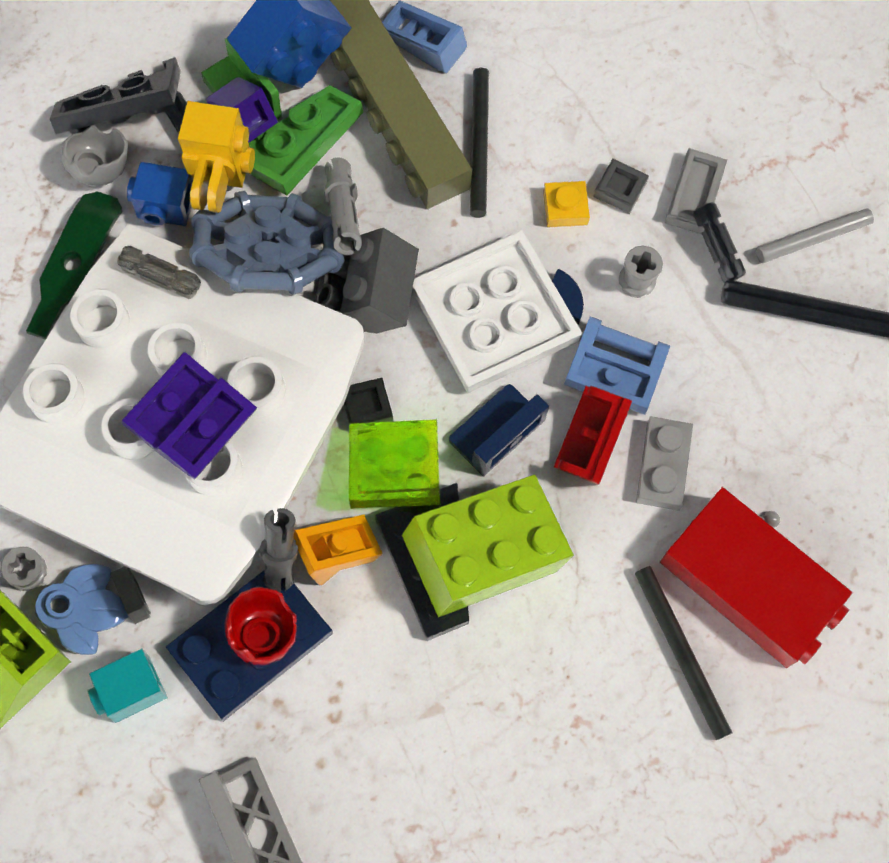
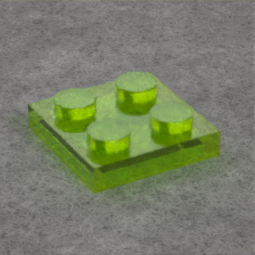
[349,419,440,509]

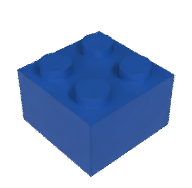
[226,0,352,88]

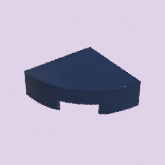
[552,269,584,325]

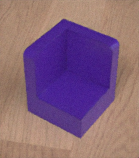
[206,77,278,143]

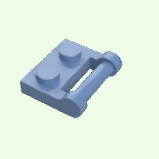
[564,316,670,415]

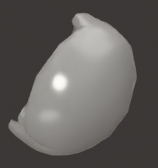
[61,125,128,185]

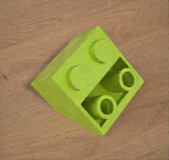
[0,590,71,729]

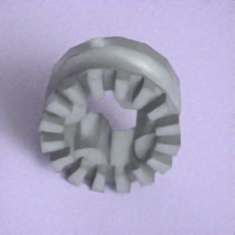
[0,547,47,591]

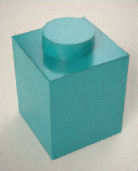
[88,649,168,723]

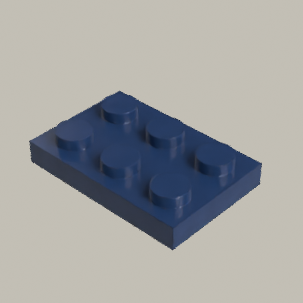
[166,570,333,722]

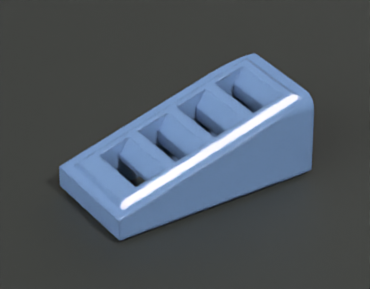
[382,0,467,73]

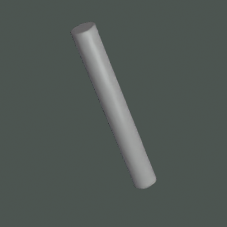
[756,208,874,263]

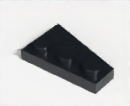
[49,57,181,134]
[375,483,469,641]

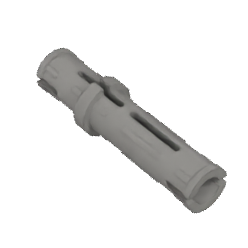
[324,158,362,255]

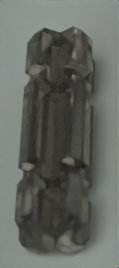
[117,246,201,299]

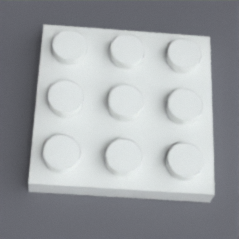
[412,230,582,393]

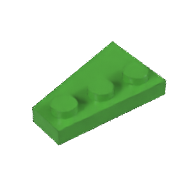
[248,85,364,195]

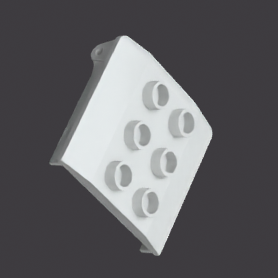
[0,224,365,606]

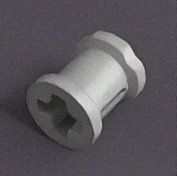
[618,245,663,298]

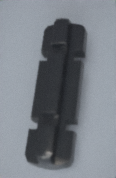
[693,202,746,283]

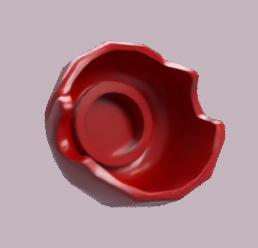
[225,587,297,665]

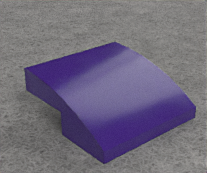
[122,352,257,480]

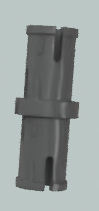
[260,508,298,592]

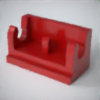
[553,386,632,485]

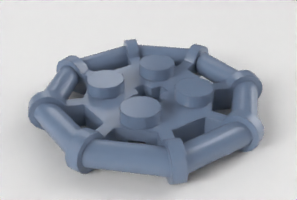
[189,191,344,295]

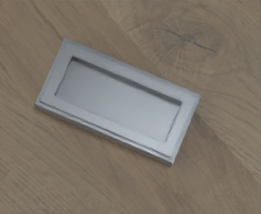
[665,148,727,234]

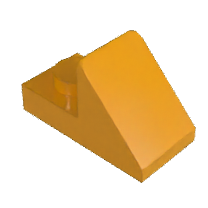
[294,515,383,585]

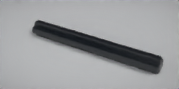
[721,280,889,338]

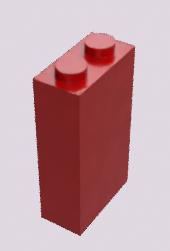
[659,486,853,668]

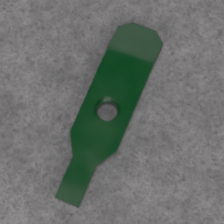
[26,191,122,340]

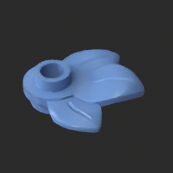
[35,564,129,655]

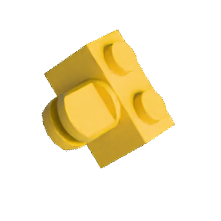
[178,101,255,213]

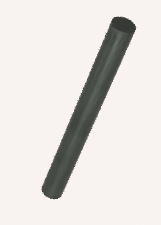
[470,67,489,218]
[635,566,733,741]

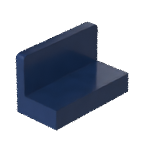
[449,384,549,477]

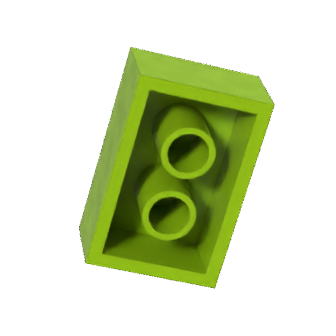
[402,474,574,617]

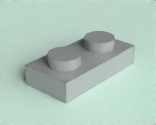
[636,416,693,511]

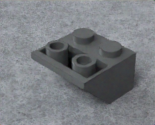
[314,227,419,334]

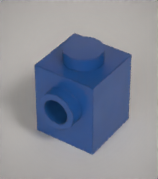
[127,162,193,226]

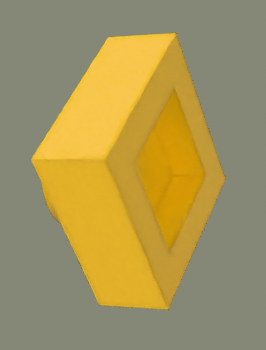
[543,181,590,227]

